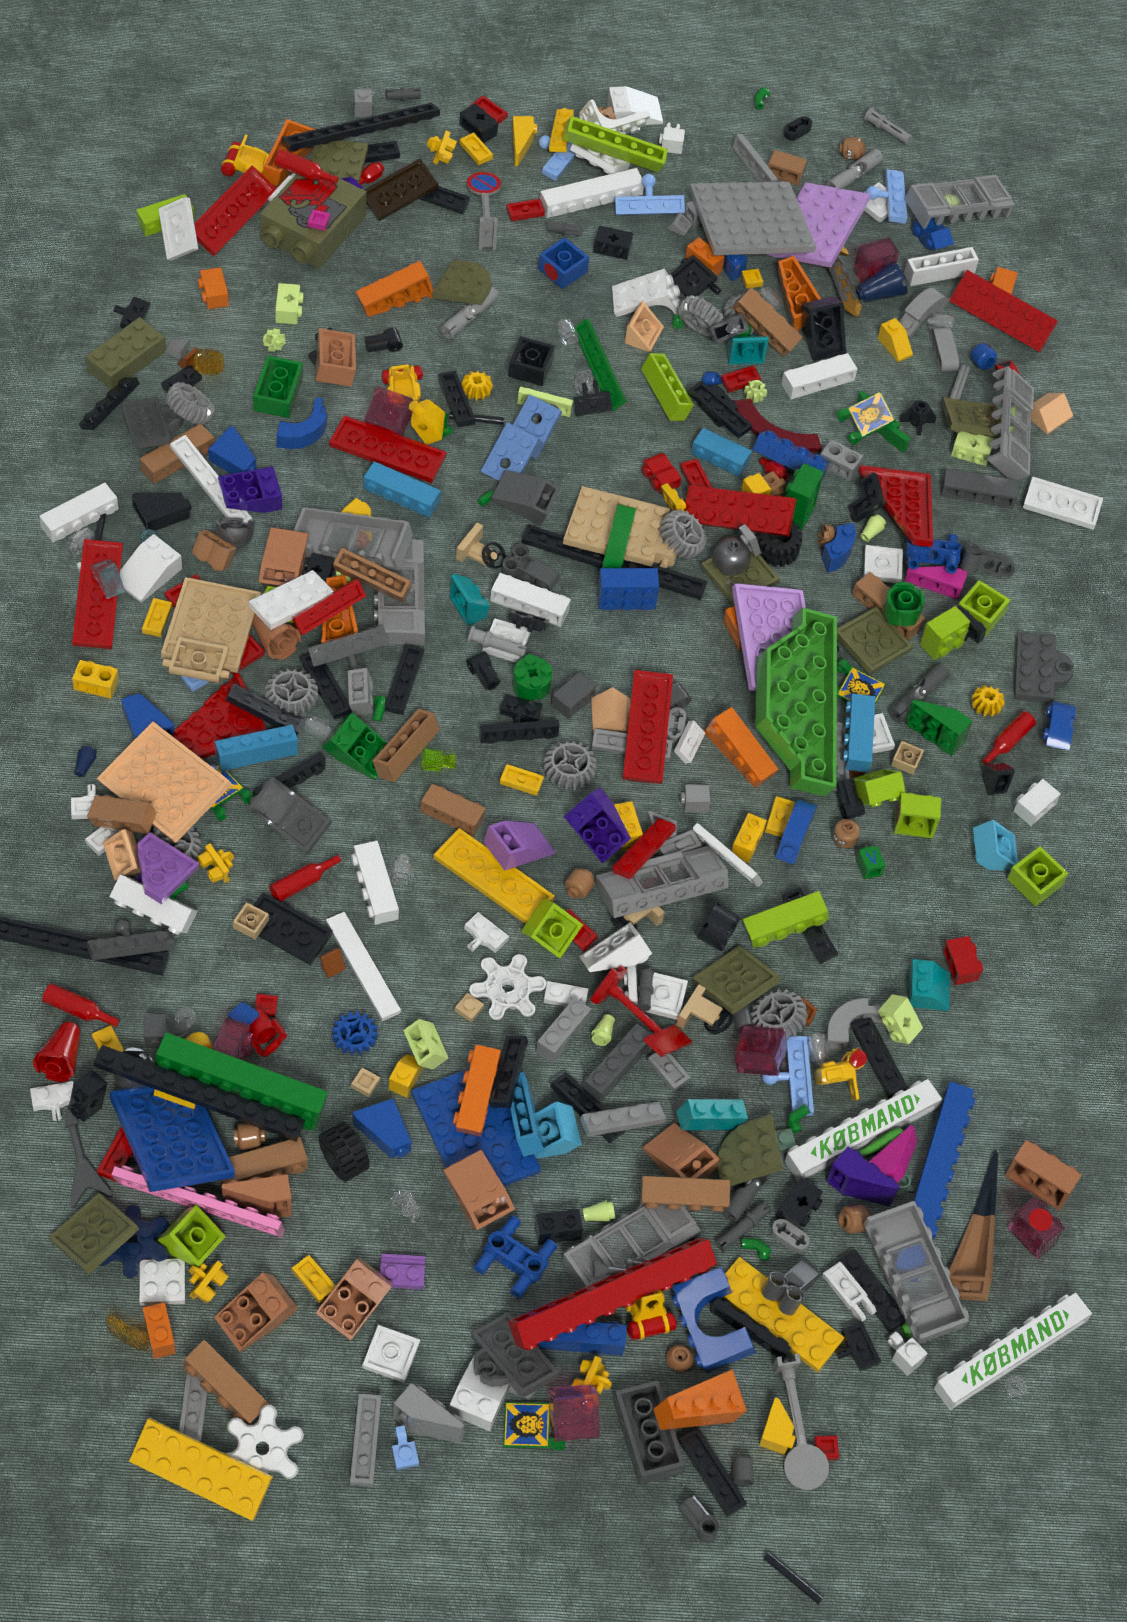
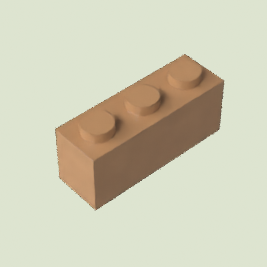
[420,784,486,837]
[87,795,156,834]

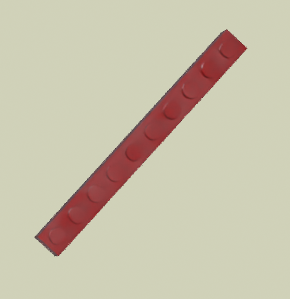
[508,1238,717,1350]

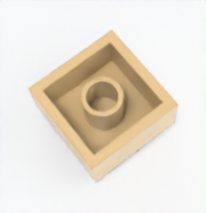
[891,741,924,775]
[233,902,269,940]

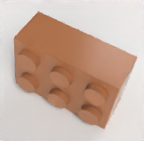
[1005,1140,1082,1211]

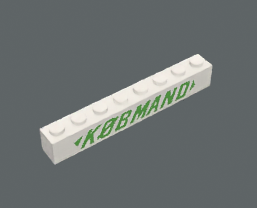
[785,1079,942,1181]
[934,1293,1092,1410]

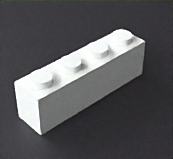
[904,247,979,286]
[781,353,857,400]
[39,483,118,542]
[490,573,571,627]
[351,841,399,925]
[109,874,198,935]

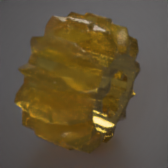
[193,348,225,376]

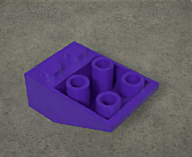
[218,467,282,513]
[564,787,631,863]
[826,1147,900,1207]

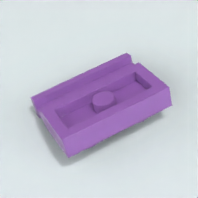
[380,1254,425,1290]

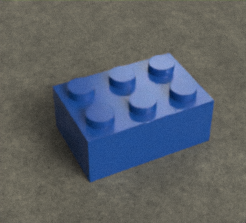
[597,568,659,610]

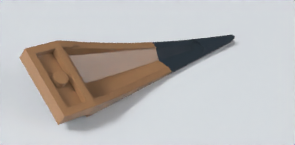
[949,1150,998,1301]

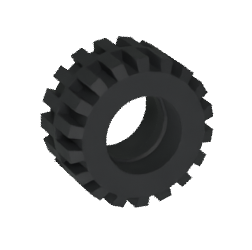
[755,520,803,567]
[319,1122,370,1182]

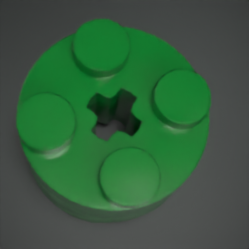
[883,582,925,627]
[512,654,552,701]

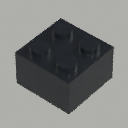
[508,336,555,386]

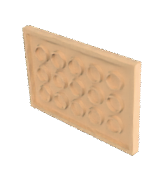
[96,722,232,843]

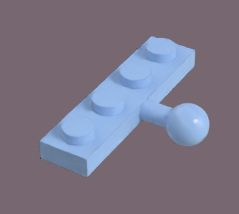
[538,135,576,181]
[866,169,907,224]
[614,174,685,215]
[762,1036,814,1116]

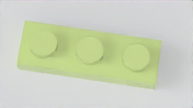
[517,387,573,417]

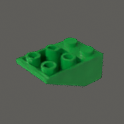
[905,699,973,756]
[322,712,388,780]

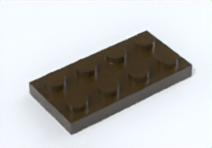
[364,158,439,221]

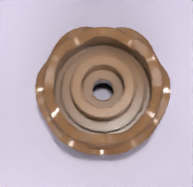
[817,523,835,547]
[666,1345,694,1373]

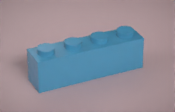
[363,461,441,518]
[843,694,876,772]
[215,725,298,771]
[510,1072,544,1157]

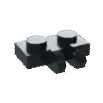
[573,380,613,417]
[508,609,550,633]

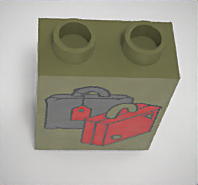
[260,169,367,268]

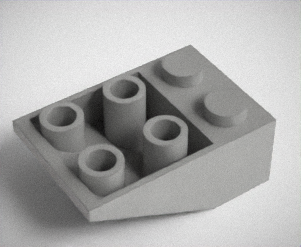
[393,1383,465,1443]

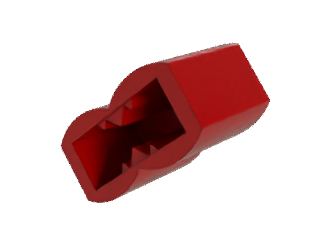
[641,453,681,494]

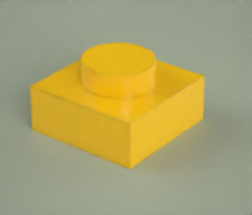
[741,269,763,289]

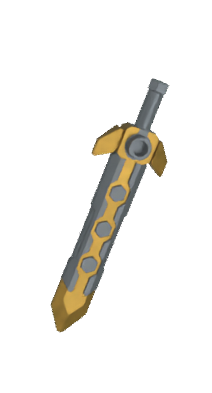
[827,247,862,317]

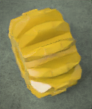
[461,370,493,401]
[971,685,1005,718]

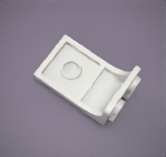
[579,99,651,134]
[612,268,681,317]

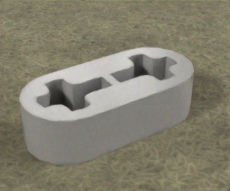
[667,707,686,743]
[771,1219,810,1253]

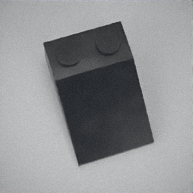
[801,296,846,361]

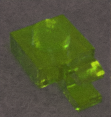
[421,749,457,772]

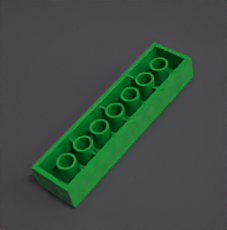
[155,1032,328,1131]

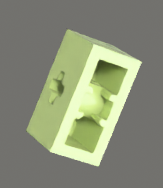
[275,283,304,324]
[951,432,994,466]
[878,994,923,1045]
[403,1019,448,1069]

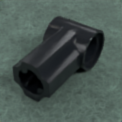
[365,328,403,353]
[466,652,501,691]
[836,778,865,819]

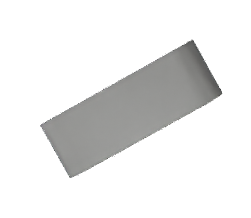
[930,328,959,372]

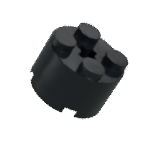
[697,903,742,952]

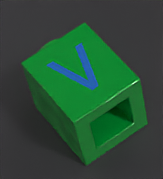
[856,845,886,880]

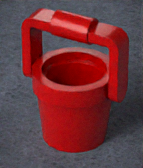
[249,1009,287,1057]

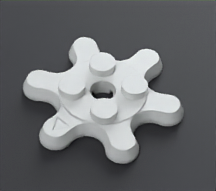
[469,954,547,1021]
[227,1405,304,1479]

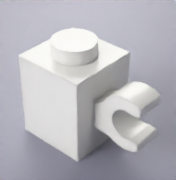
[659,122,685,154]
[887,1331,928,1376]

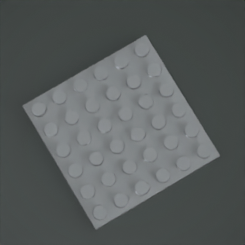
[689,181,816,255]

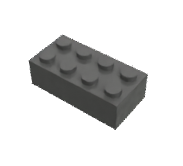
[613,1380,685,1485]

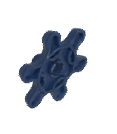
[99,1205,169,1278]

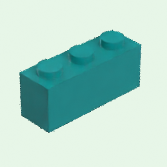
[676,1099,748,1130]

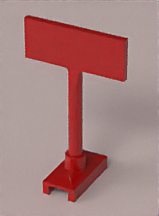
[590,965,693,1057]

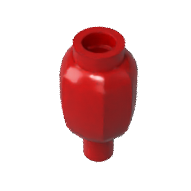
[359,162,385,185]
[759,458,788,481]

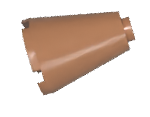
[252,614,301,660]

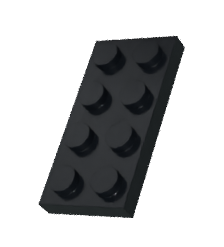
[253,892,333,965]

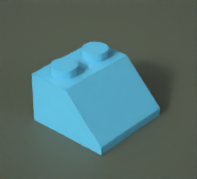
[973,820,1018,870]
[534,1102,582,1159]

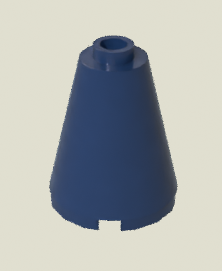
[856,261,908,302]

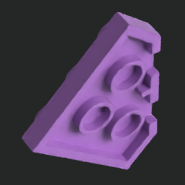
[136,832,200,904]

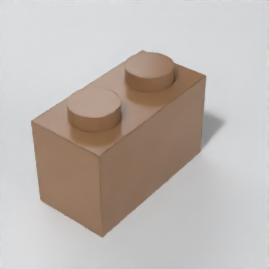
[768,150,807,186]

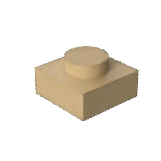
[455,993,484,1022]
[351,1068,380,1097]

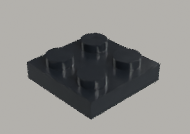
[671,255,717,297]

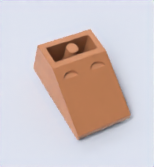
[259,527,309,587]
[642,1123,720,1179]
[443,1149,515,1230]
[222,1174,292,1218]
[316,1257,393,1341]
[214,1272,299,1352]

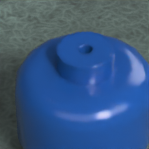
[702,371,721,387]

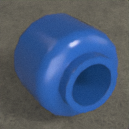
[970,343,997,370]

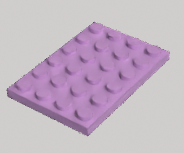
[766,183,870,268]
[732,584,806,691]

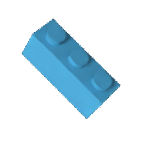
[691,428,752,477]

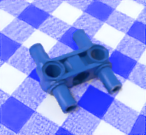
[905,534,962,574]
[474,1215,557,1299]

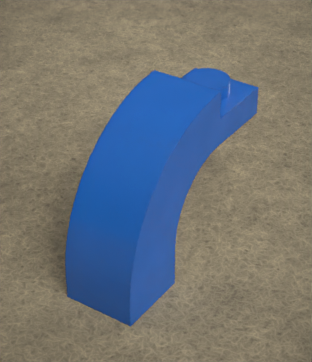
[277,397,327,449]
[775,799,818,865]

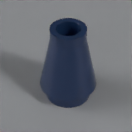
[73,746,97,777]

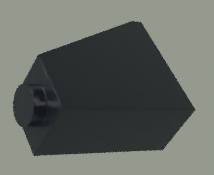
[132,493,192,534]

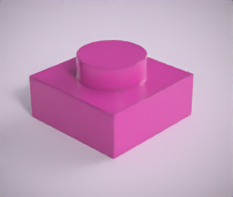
[308,209,330,231]

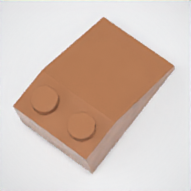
[315,328,356,387]

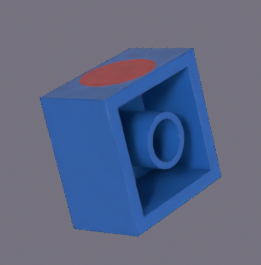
[538,237,590,289]

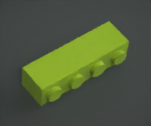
[641,353,694,421]
[743,891,829,948]

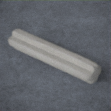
[950,364,970,400]

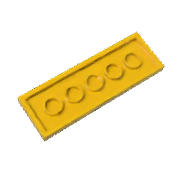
[433,828,555,924]
[721,1257,845,1373]
[129,1418,273,1521]

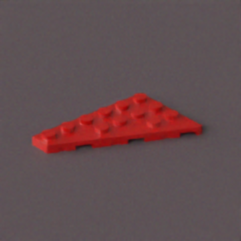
[859,465,933,547]
[172,672,267,759]

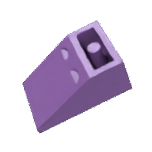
[484,821,555,871]

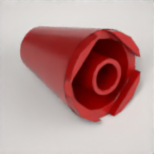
[33,1022,81,1082]

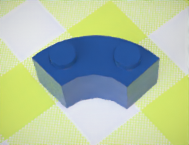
[912,218,954,250]
[723,254,748,281]
[822,523,856,573]
[1042,701,1076,750]

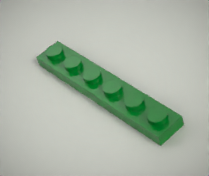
[573,318,627,412]

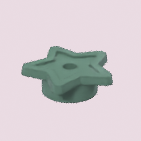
[896,1173,914,1196]

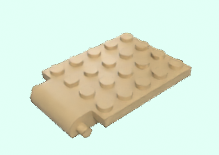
[563,486,677,569]
[161,577,261,683]

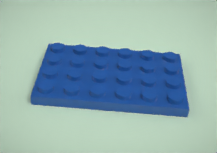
[411,1068,541,1186]
[109,1086,235,1192]

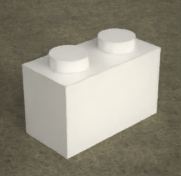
[1014,779,1061,826]

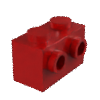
[942,936,983,985]

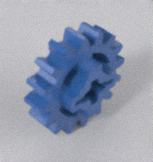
[332,1011,378,1056]

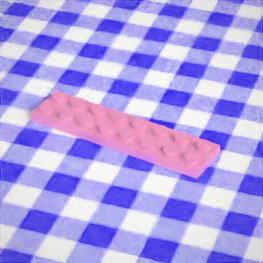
[111,1165,285,1238]

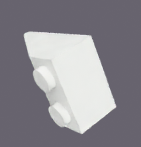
[607,86,663,125]
[119,534,182,603]
[579,922,652,972]
[449,1353,510,1431]

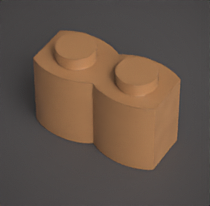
[192,530,237,571]

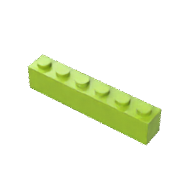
[562,116,668,172]

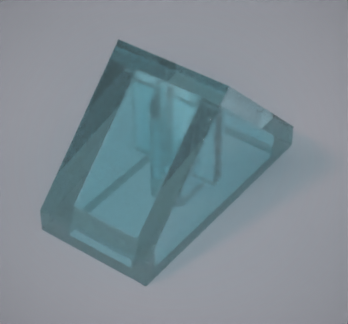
[90,559,125,599]

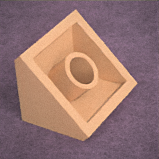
[625,301,664,352]
[1031,393,1073,435]
[591,687,630,733]
[103,829,140,881]

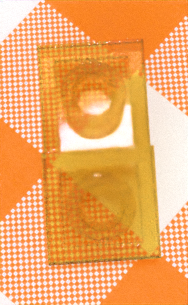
[105,1314,149,1352]

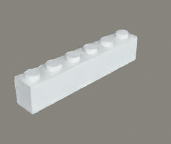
[540,168,644,218]

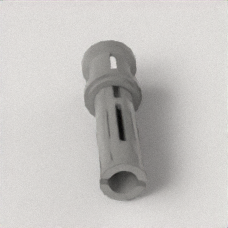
[864,107,912,145]
[467,625,527,658]

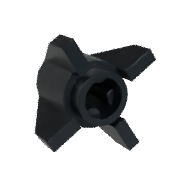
[899,400,936,436]

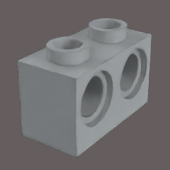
[820,439,863,481]
[348,668,374,716]

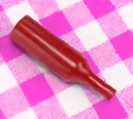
[274,149,339,184]
[982,711,1036,765]
[269,855,341,902]
[42,983,120,1027]

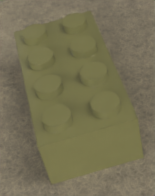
[85,317,166,390]

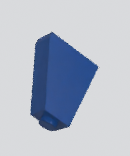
[208,426,257,474]
[121,694,174,740]
[352,1098,412,1158]

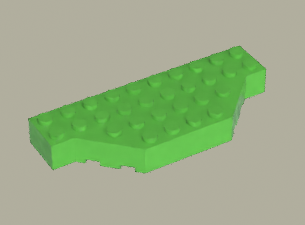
[755,608,837,797]

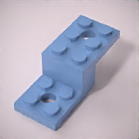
[481,394,562,481]

